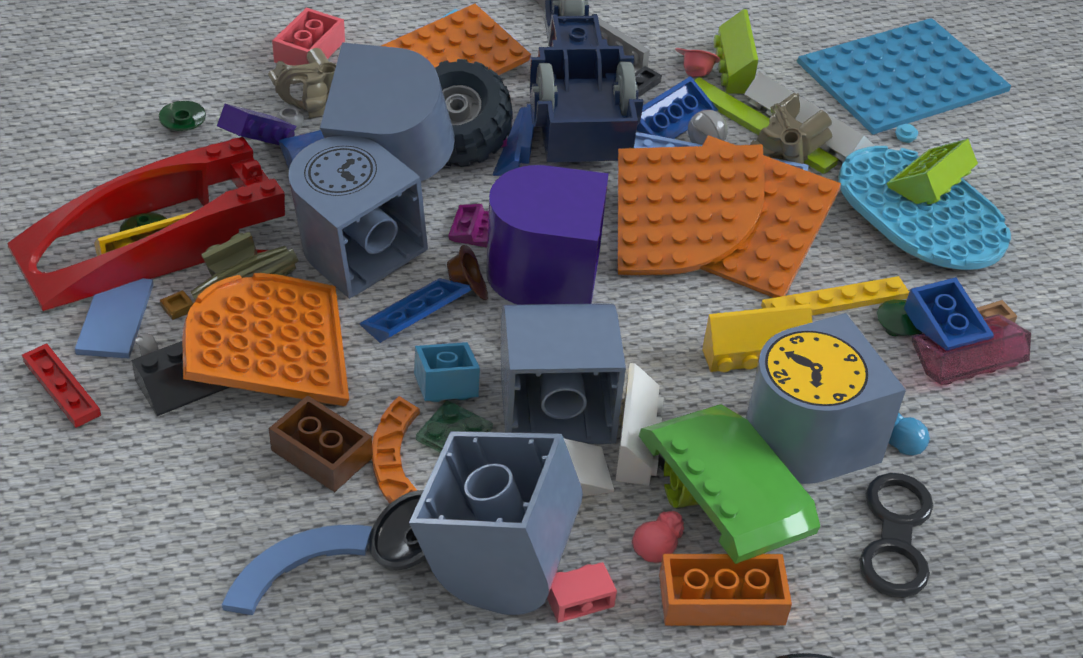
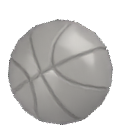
[688,110,728,145]

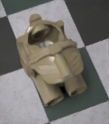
[268,48,336,118]
[750,93,833,164]

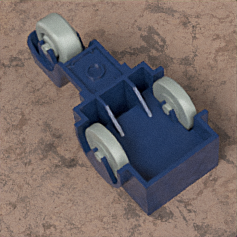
[530,0,644,163]

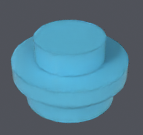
[895,124,918,143]

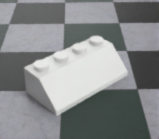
[616,363,664,485]

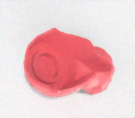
[632,511,684,563]

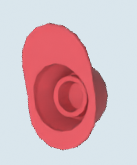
[675,48,720,77]

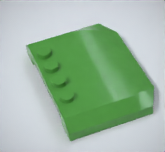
[639,404,820,564]

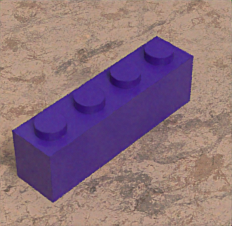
[217,103,296,145]

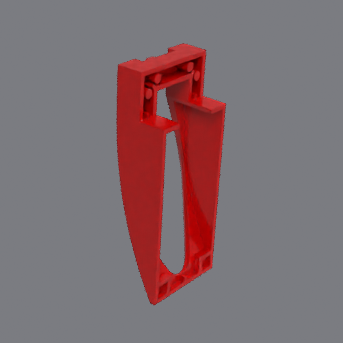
[7,137,285,311]

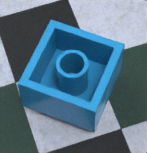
[414,342,480,402]

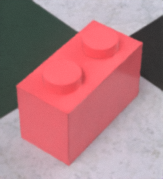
[547,562,617,623]

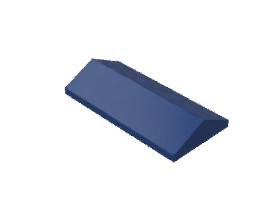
[637,76,718,139]
[360,278,471,343]

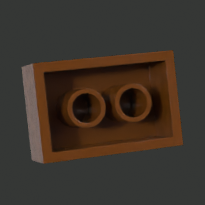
[269,396,373,493]

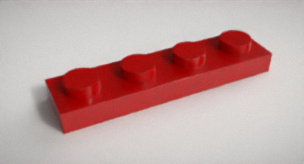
[22,343,101,428]

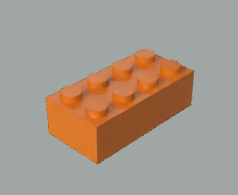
[659,554,792,626]

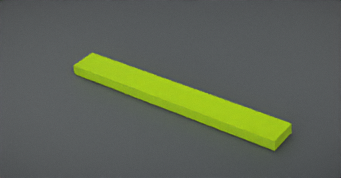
[694,77,839,174]

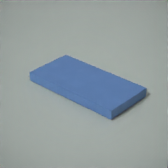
[75,278,154,359]

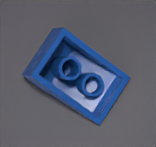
[904,277,994,351]

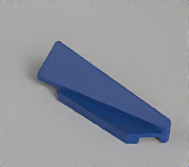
[492,104,534,176]

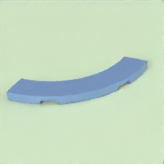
[222,525,372,615]

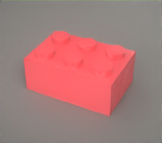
[272,7,345,66]

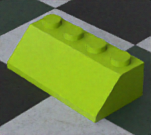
[714,9,758,94]
[886,139,978,205]

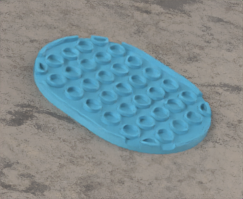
[838,146,1011,270]

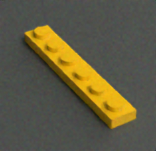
[761,276,909,316]

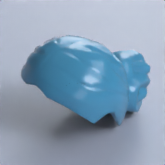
[889,413,930,456]

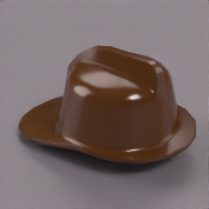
[447,245,489,300]

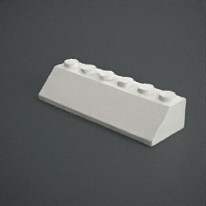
[745,72,875,162]

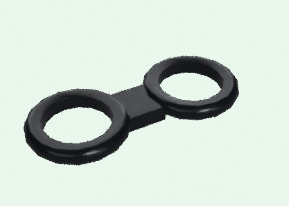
[859,473,934,598]

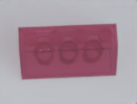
[912,314,1031,385]

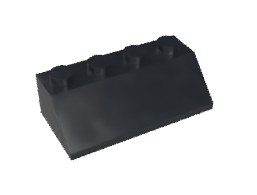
[131,341,230,416]

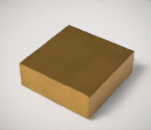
[160,290,194,320]

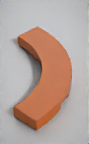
[372,396,420,504]

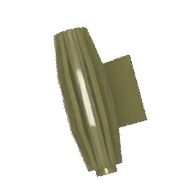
[190,232,299,301]

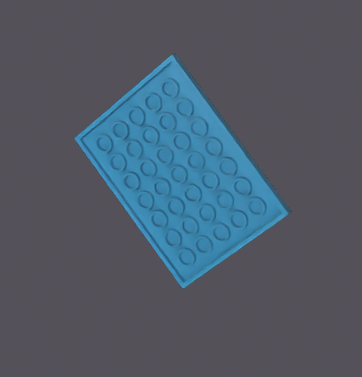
[797,18,1011,135]

